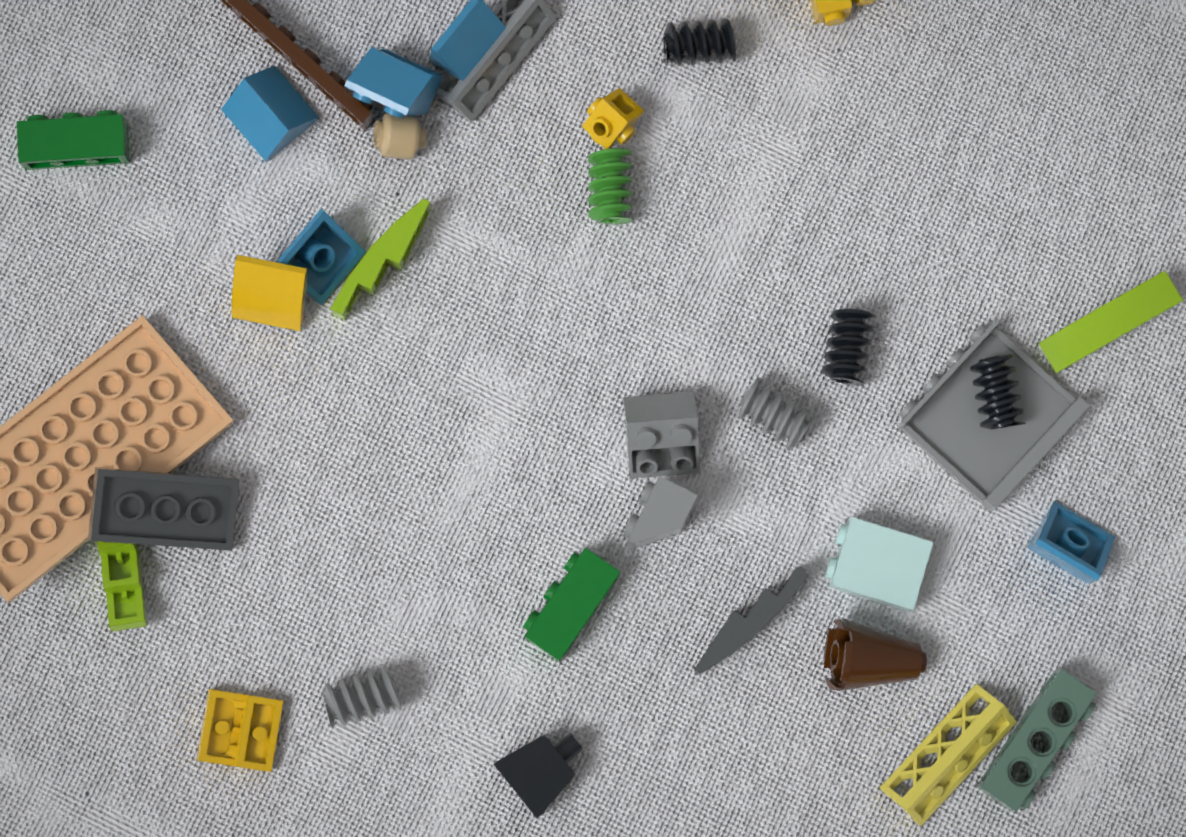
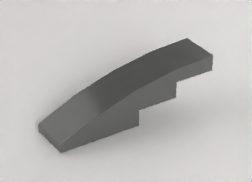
[692,567,809,675]

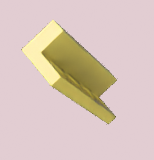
[879,684,1017,827]

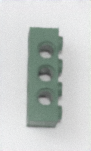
[975,668,1097,812]

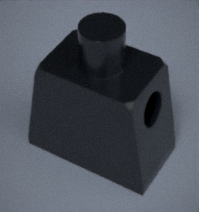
[493,733,583,818]

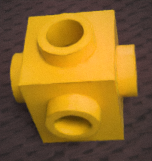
[582,87,644,149]

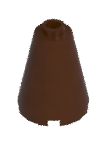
[824,619,927,691]

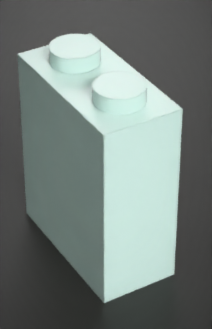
[824,517,934,612]

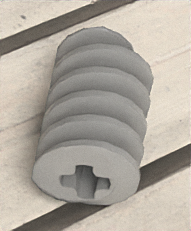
[738,376,817,450]
[323,667,402,729]

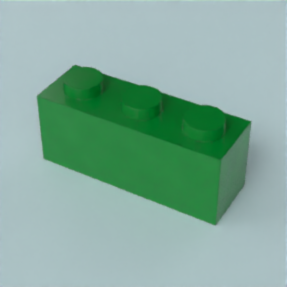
[17,110,130,170]
[523,548,621,662]

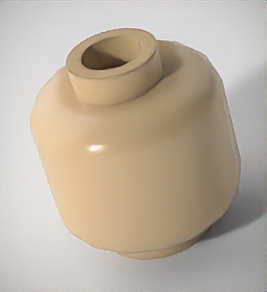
[373,113,426,160]

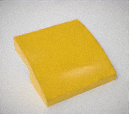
[231,255,307,331]
[196,689,283,772]

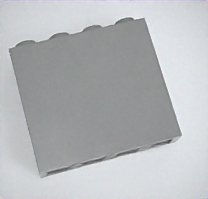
[897,319,1091,512]

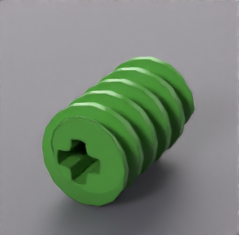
[588,148,632,225]

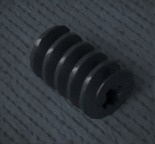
[663,18,736,67]
[821,308,876,386]
[970,354,1026,430]

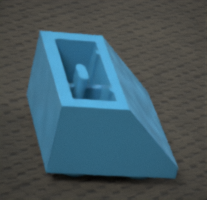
[344,47,443,119]

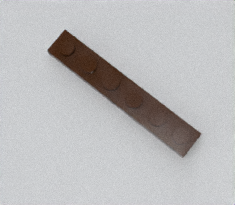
[220,0,374,131]

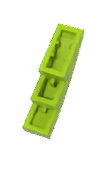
[330,199,432,321]
[1038,270,1184,373]
[97,541,147,632]

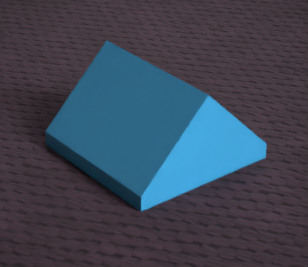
[429,0,506,81]
[221,65,320,162]
[276,209,366,305]
[1026,501,1115,584]

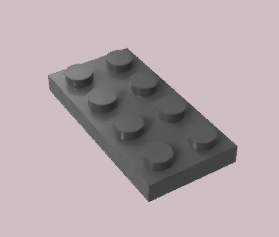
[88,467,240,551]

